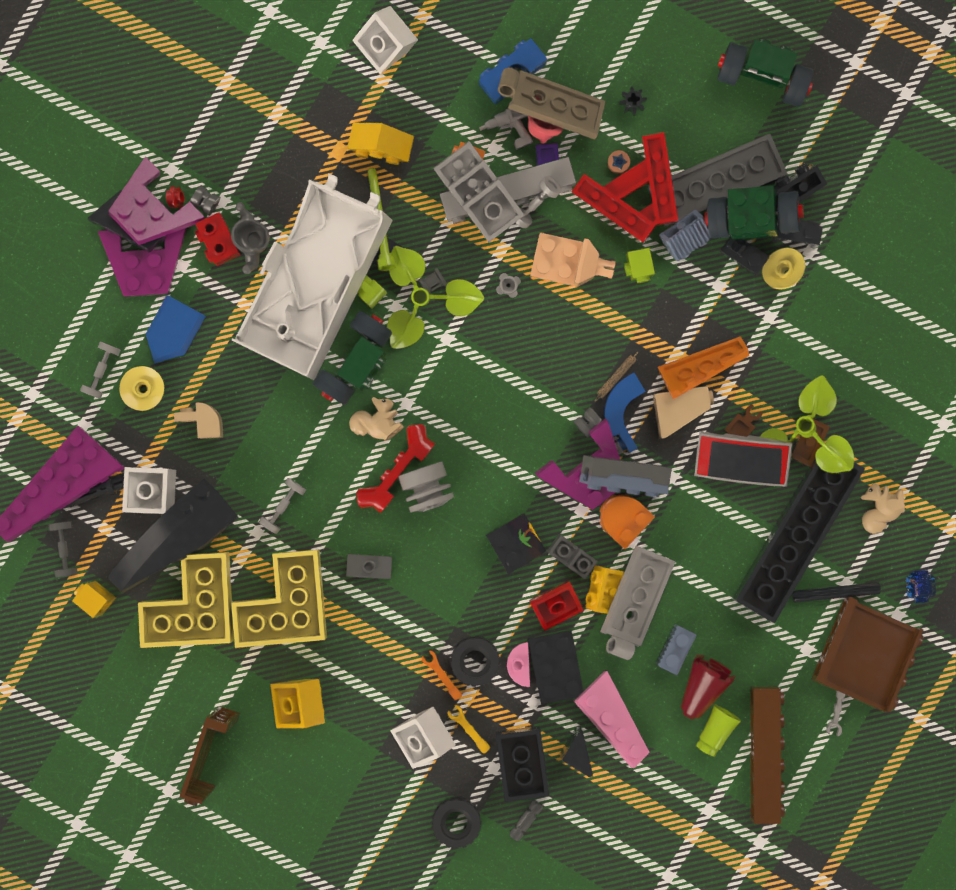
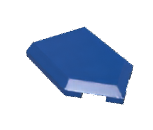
[146,295,206,364]

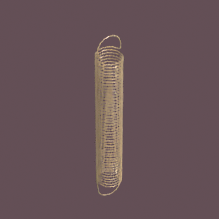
[595,352,638,401]

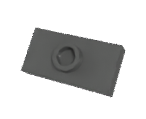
[346,554,392,579]

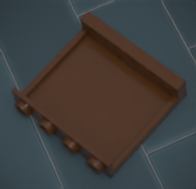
[811,597,924,712]

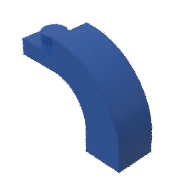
[603,373,646,453]

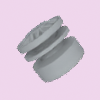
[398,462,455,513]

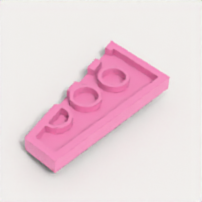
[574,671,649,768]

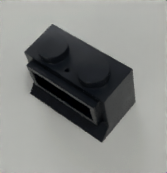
[772,218,823,249]

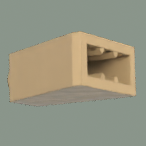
[653,386,714,439]

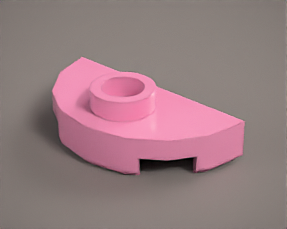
[507,642,530,687]

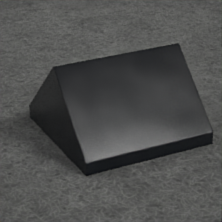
[560,726,593,777]

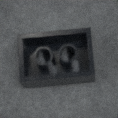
[496,726,549,802]

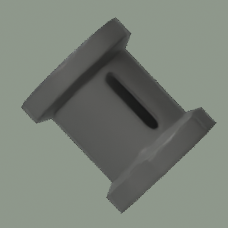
[418,268,447,295]

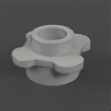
[496,273,521,298]

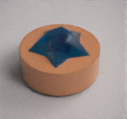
[608,151,630,174]

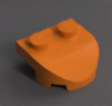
[599,494,655,549]

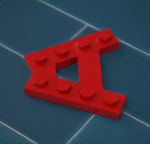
[571,132,679,243]

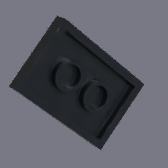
[528,630,584,705]

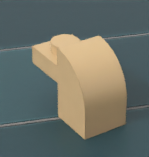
[174,403,223,439]

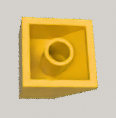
[270,679,325,728]

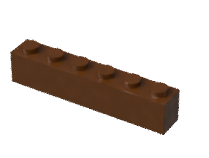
[750,686,785,824]

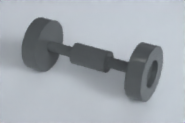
[48,521,78,577]

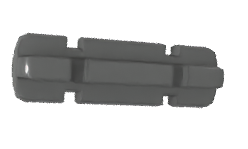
[510,800,543,841]

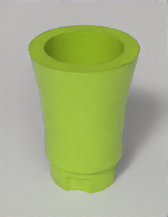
[696,704,741,757]

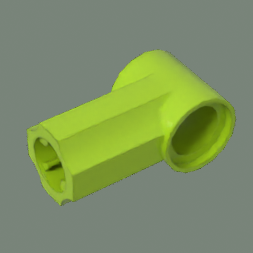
[357,275,387,309]

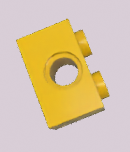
[72,581,116,618]

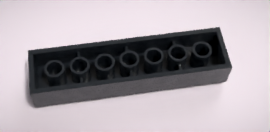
[732,446,865,624]

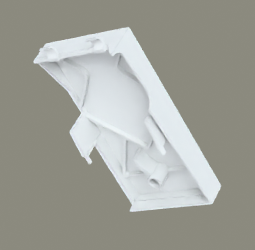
[232,173,393,380]

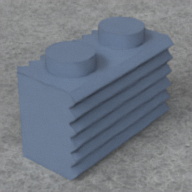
[659,210,711,261]
[656,624,697,675]

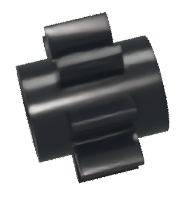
[619,86,647,116]

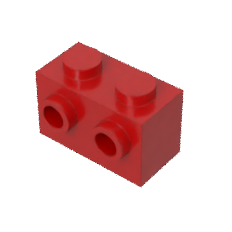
[195,212,241,266]

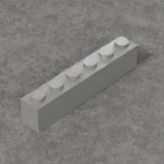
[440,157,576,224]

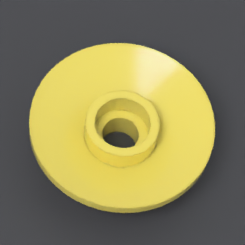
[762,248,805,289]
[119,366,164,411]

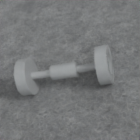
[515,176,561,228]
[80,342,121,399]
[259,478,306,534]

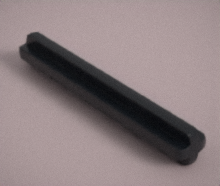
[792,582,881,603]

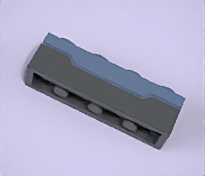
[579,455,672,497]

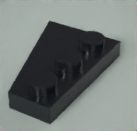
[88,190,166,253]

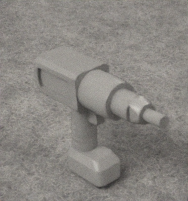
[479,109,533,150]

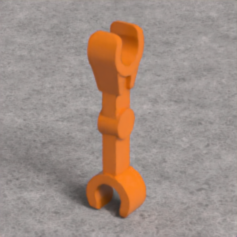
[422,650,462,700]

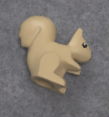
[349,397,404,441]
[861,484,905,534]

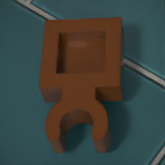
[724,404,763,437]

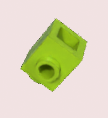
[624,248,655,283]

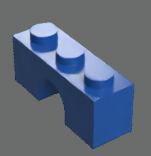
[479,38,548,105]

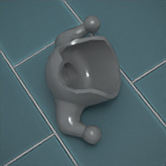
[231,202,270,274]

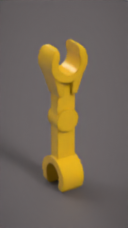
[448,705,490,753]

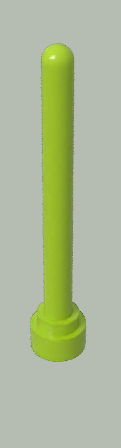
[368,168,396,271]

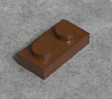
[791,419,830,467]

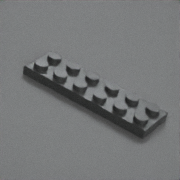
[647,134,788,227]

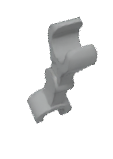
[826,691,845,736]

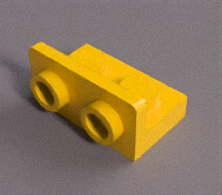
[586,565,625,614]

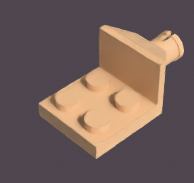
[530,233,616,287]

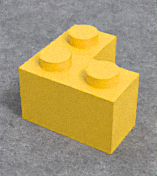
[347,123,414,165]

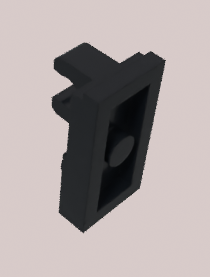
[720,236,769,276]

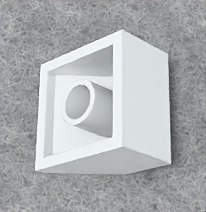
[352,6,418,74]
[122,467,176,514]
[390,707,456,769]

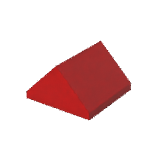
[529,580,584,631]

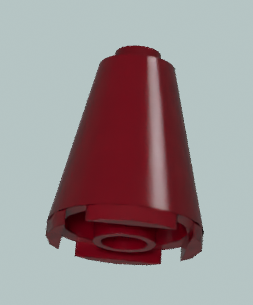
[681,655,735,719]

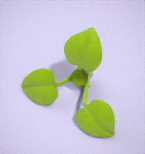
[387,246,484,349]
[760,375,854,473]

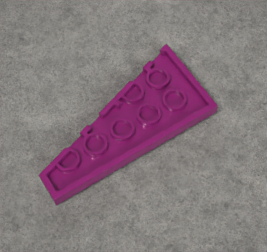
[0,426,125,542]

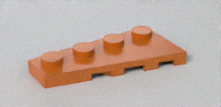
[658,336,750,399]

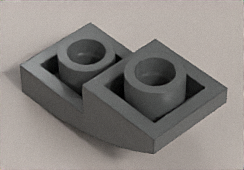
[546,534,598,579]

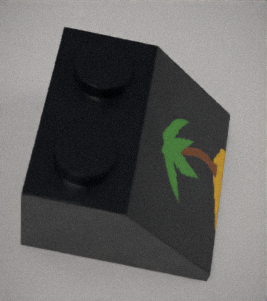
[486,513,546,574]

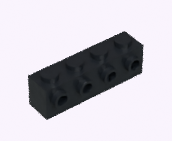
[774,163,827,208]

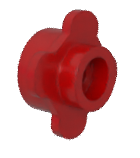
[166,186,185,209]

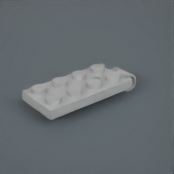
[600,545,675,660]

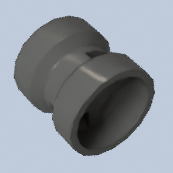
[190,185,221,216]
[573,407,602,438]

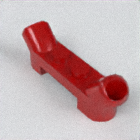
[356,424,435,514]

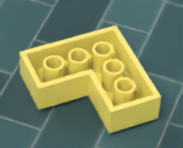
[231,549,327,648]
[138,552,234,648]

